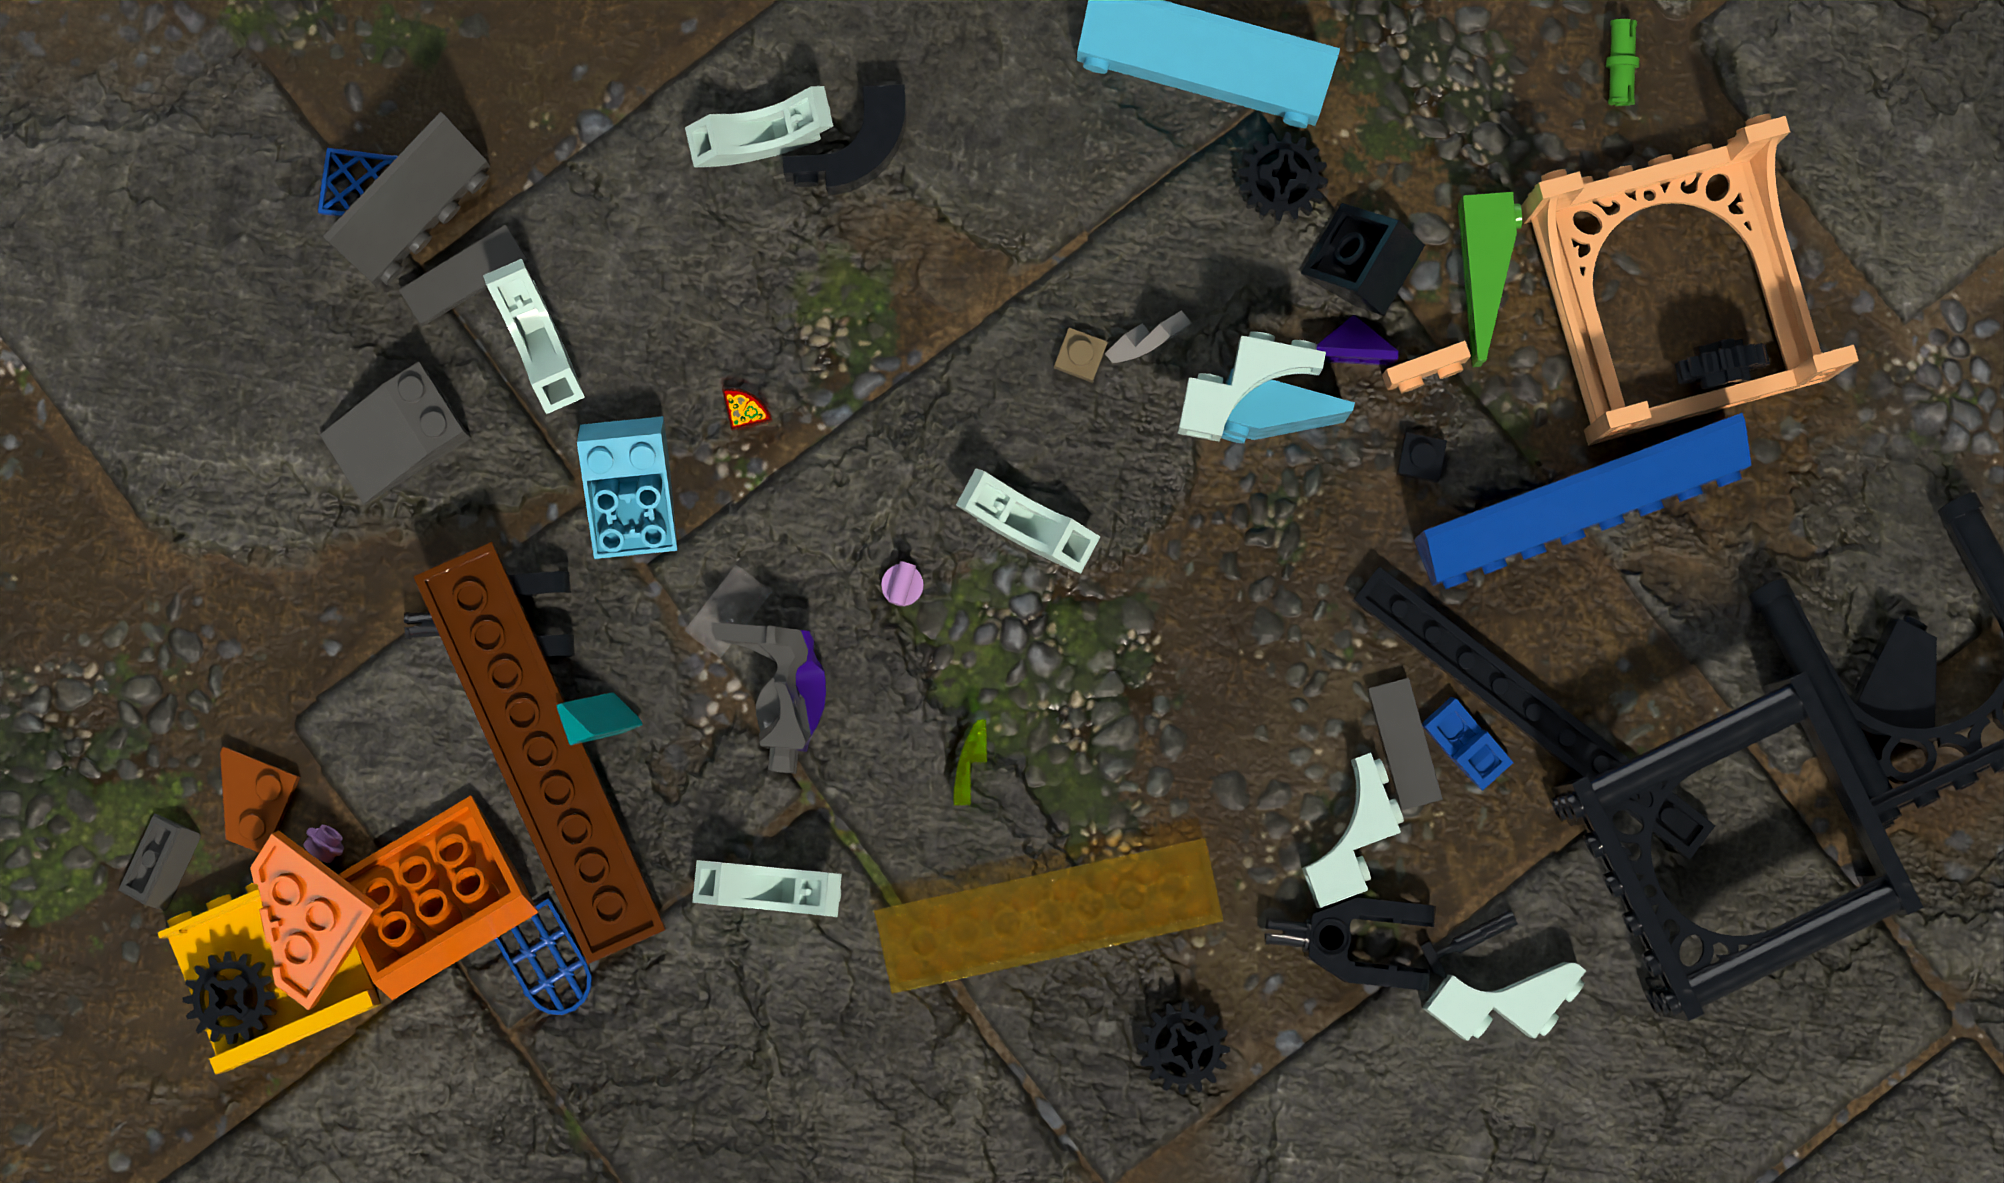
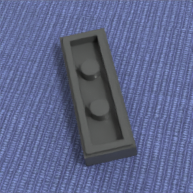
[399,225,529,327]
[1367,678,1443,811]

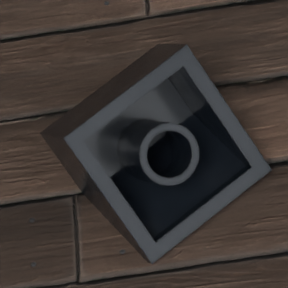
[1301,203,1425,316]

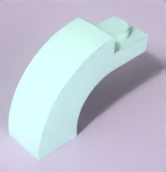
[956,468,1100,574]

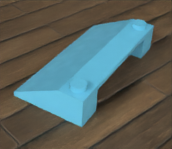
[1077,0,1340,128]

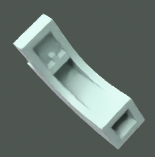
[685,86,833,167]
[483,259,585,414]
[692,860,842,917]

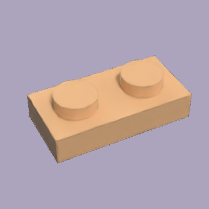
[1382,341,1471,393]

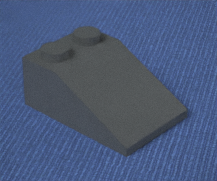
[320,361,471,505]

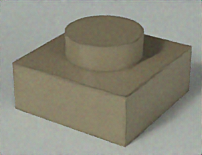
[1054,328,1108,383]

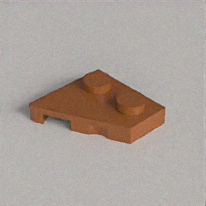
[220,747,301,853]

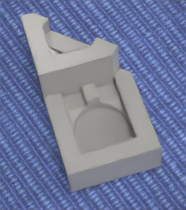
[1105,310,1192,363]

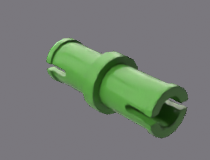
[1606,19,1640,106]

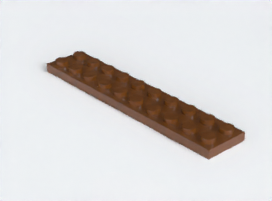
[413,542,667,964]

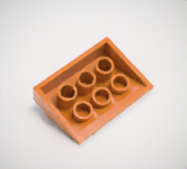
[338,796,539,1000]

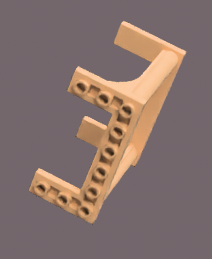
[1521,114,1859,446]

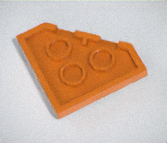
[250,831,380,1010]

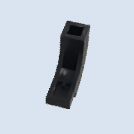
[783,84,907,196]

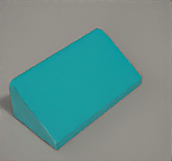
[556,692,643,745]

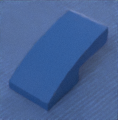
[1422,697,1514,791]

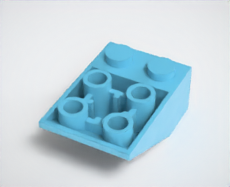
[577,416,677,559]

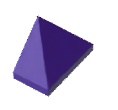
[1316,315,1398,366]

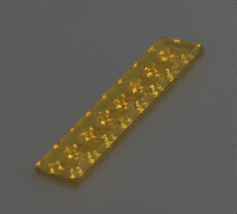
[874,838,1223,994]

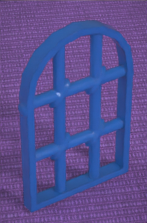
[494,898,592,1015]

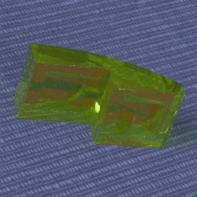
[954,720,987,806]

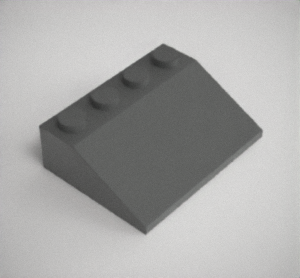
[323,112,491,287]

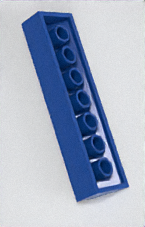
[1414,413,1752,589]

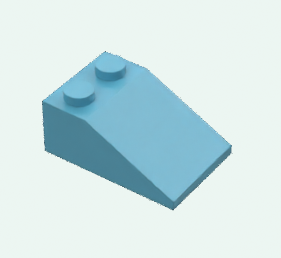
[1221,369,1355,443]

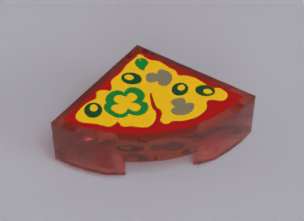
[722,388,773,432]

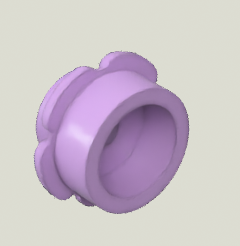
[303,825,344,863]

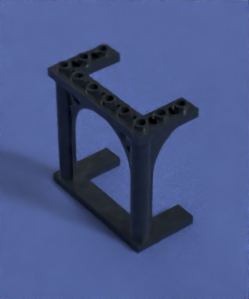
[1550,671,1924,1021]

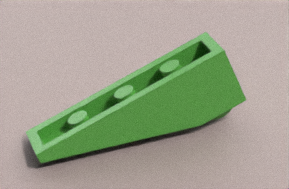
[1458,192,1522,367]

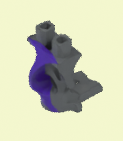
[711,622,826,774]

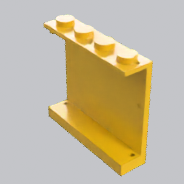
[157,883,381,1075]

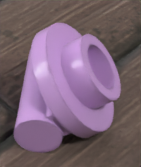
[881,561,923,606]

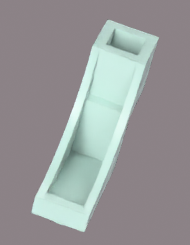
[1177,331,1326,442]
[1302,753,1404,908]

